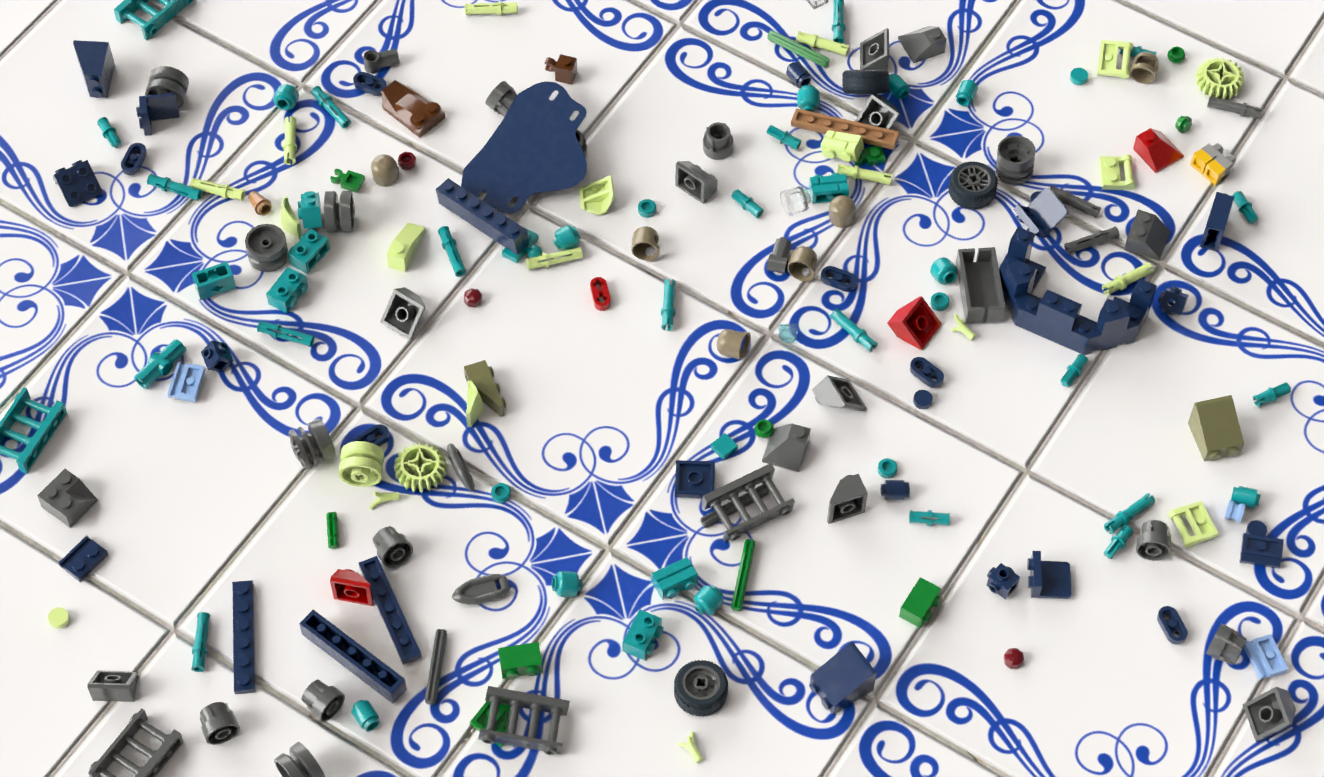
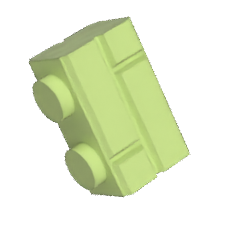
[821,130,864,162]

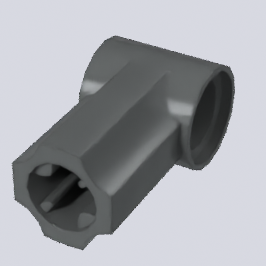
[364,49,400,74]
[766,237,791,274]

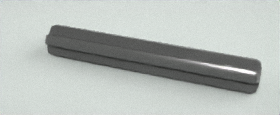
[700,484,769,528]
[425,629,447,705]

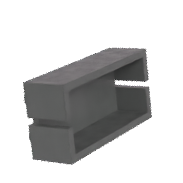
[956,247,1006,323]

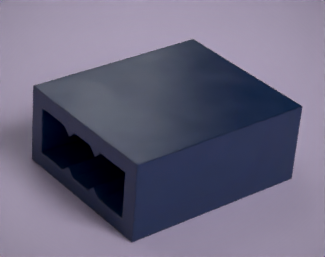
[1199,192,1234,252]

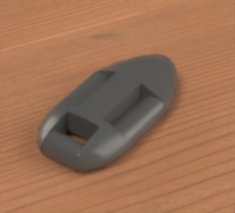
[447,443,475,492]
[452,574,510,605]

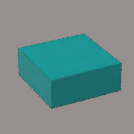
[710,433,738,460]

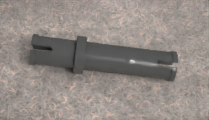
[1207,96,1263,119]
[1050,185,1101,218]
[1064,226,1120,255]

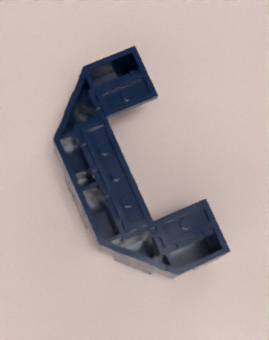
[999,227,1157,355]

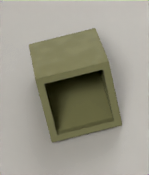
[1188,395,1244,461]

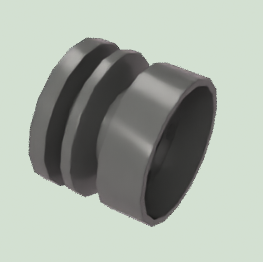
[996,135,1035,184]
[289,418,336,469]

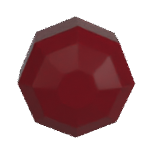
[398,152,416,170]
[464,288,482,308]
[1003,648,1024,669]

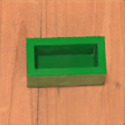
[899,577,942,628]
[498,642,543,679]

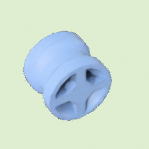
[1224,500,1245,523]

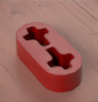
[590,277,610,311]

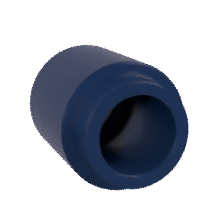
[786,62,811,87]
[880,480,910,500]

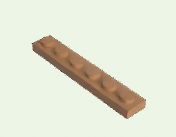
[791,108,899,150]

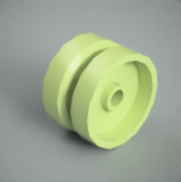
[338,441,384,487]

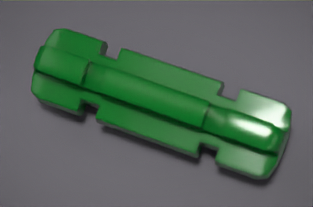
[326,511,339,549]

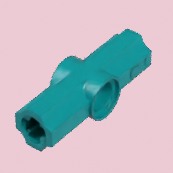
[134,339,187,389]

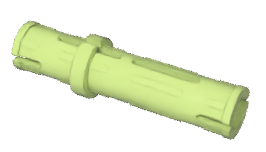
[465,1,518,15]
[796,31,849,56]
[283,116,297,165]
[837,164,892,185]
[190,178,246,201]
[526,247,583,270]
[1102,262,1154,296]

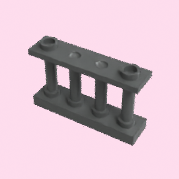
[701,463,795,542]
[478,686,570,755]
[88,708,184,777]

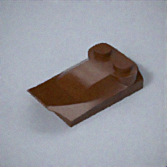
[381,80,446,138]

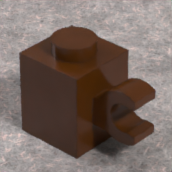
[545,54,577,85]

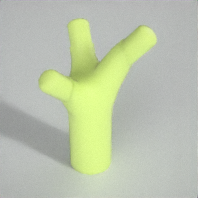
[951,314,976,340]
[369,492,399,509]
[678,731,703,763]

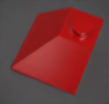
[1133,128,1184,173]
[887,296,942,350]
[330,569,374,606]

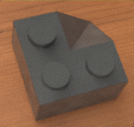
[37,469,98,528]

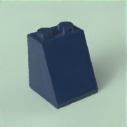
[73,40,115,98]
[809,641,877,715]

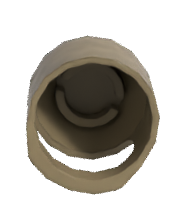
[1130,52,1159,84]
[371,154,399,187]
[829,195,856,228]
[631,226,660,261]
[787,246,817,282]
[717,329,751,360]

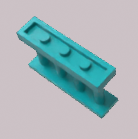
[114,0,193,40]
[0,387,67,474]

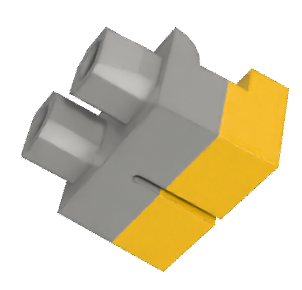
[1190,143,1236,186]

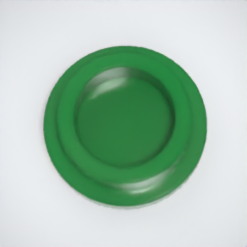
[1167,46,1185,63]
[1175,116,1192,133]
[754,419,774,438]

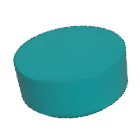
[1070,68,1088,85]
[638,199,656,218]
[930,292,950,311]
[877,458,898,479]
[491,483,511,503]

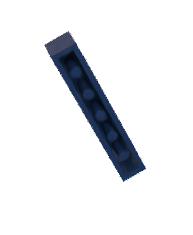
[435,178,530,255]
[299,609,407,704]

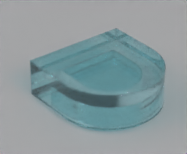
[778,324,798,343]

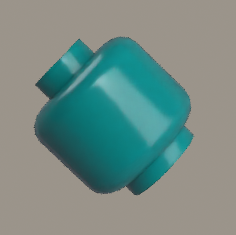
[273,84,299,111]
[797,85,820,112]
[553,225,581,251]
[930,257,958,285]
[552,571,583,597]
[694,585,723,615]

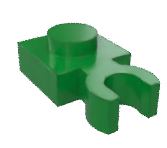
[855,146,886,167]
[330,169,365,193]

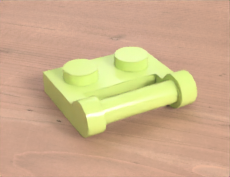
[1097,40,1133,79]
[1099,154,1136,190]
[1168,501,1219,548]

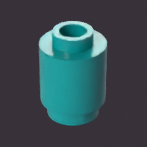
[889,73,910,99]
[956,80,978,106]
[1231,486,1261,509]
[351,700,380,732]

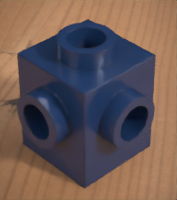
[1158,286,1189,315]
[201,340,234,373]
[986,563,1020,600]

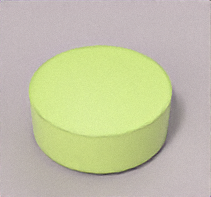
[48,607,70,629]

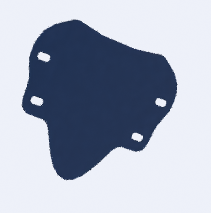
[461,81,587,214]

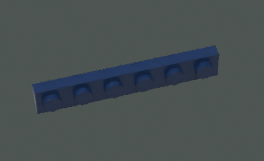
[358,556,422,665]
[232,580,256,694]

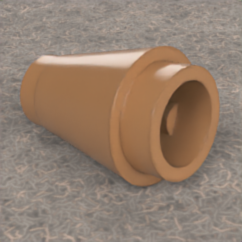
[248,191,272,216]

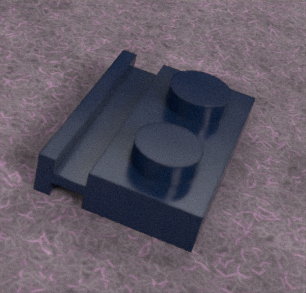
[1239,533,1284,569]
[58,535,109,582]

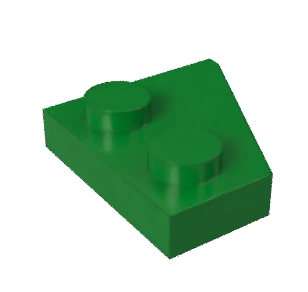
[469,701,510,748]

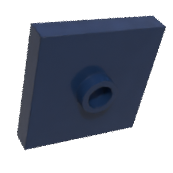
[675,460,715,498]

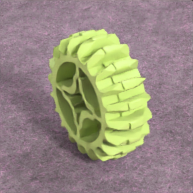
[1196,56,1244,99]
[394,442,447,493]

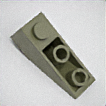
[464,360,507,417]

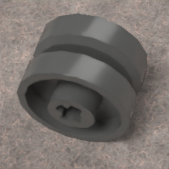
[145,66,189,108]
[324,191,355,232]
[245,224,288,272]
[274,742,325,777]

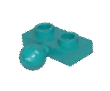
[502,227,542,263]

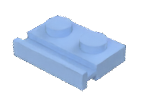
[168,362,206,402]
[1244,634,1288,681]

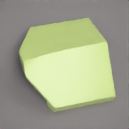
[579,175,615,215]
[281,196,302,239]
[466,381,484,427]

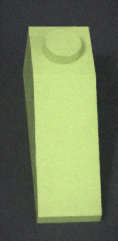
[386,223,425,272]

